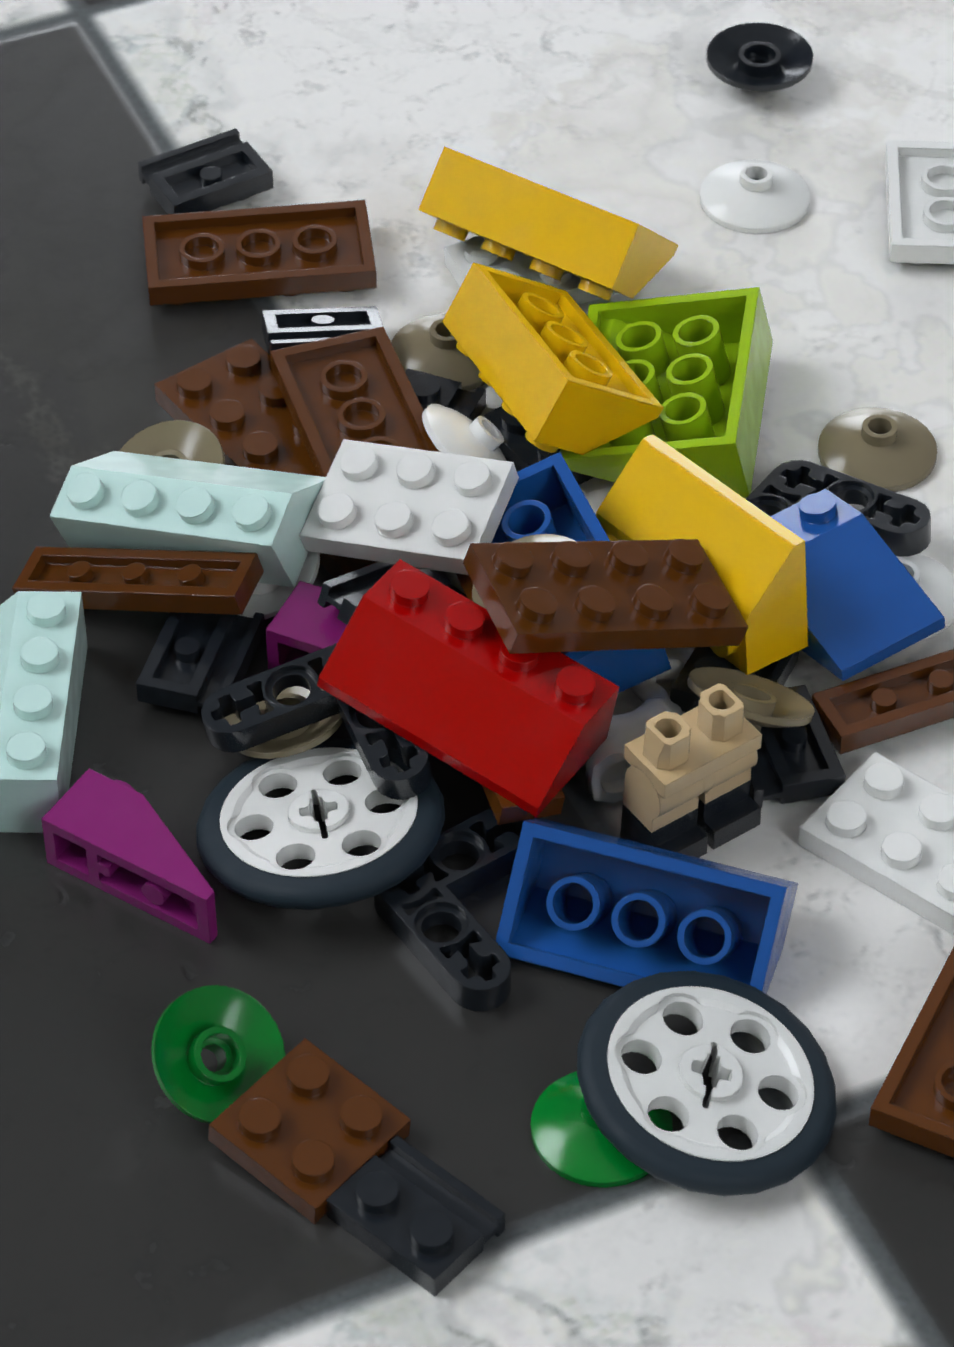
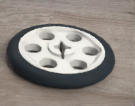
[196,737,445,910]
[577,971,837,1196]

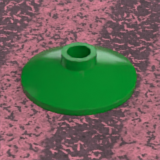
[151,985,285,1124]
[531,1071,673,1188]

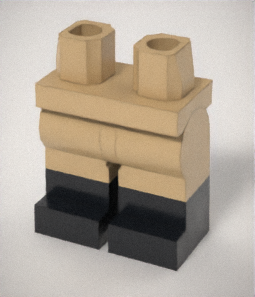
[620,683,762,858]

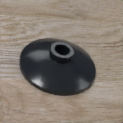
[706,23,813,92]

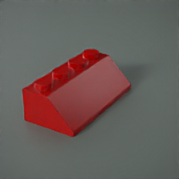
[317,559,620,817]

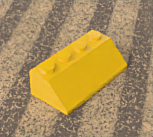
[418,146,678,301]
[442,262,664,455]
[596,434,808,675]

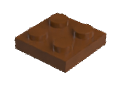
[208,1038,411,1224]

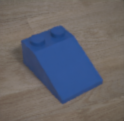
[770,488,945,681]

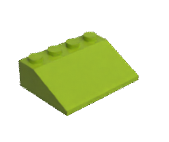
[560,287,773,498]

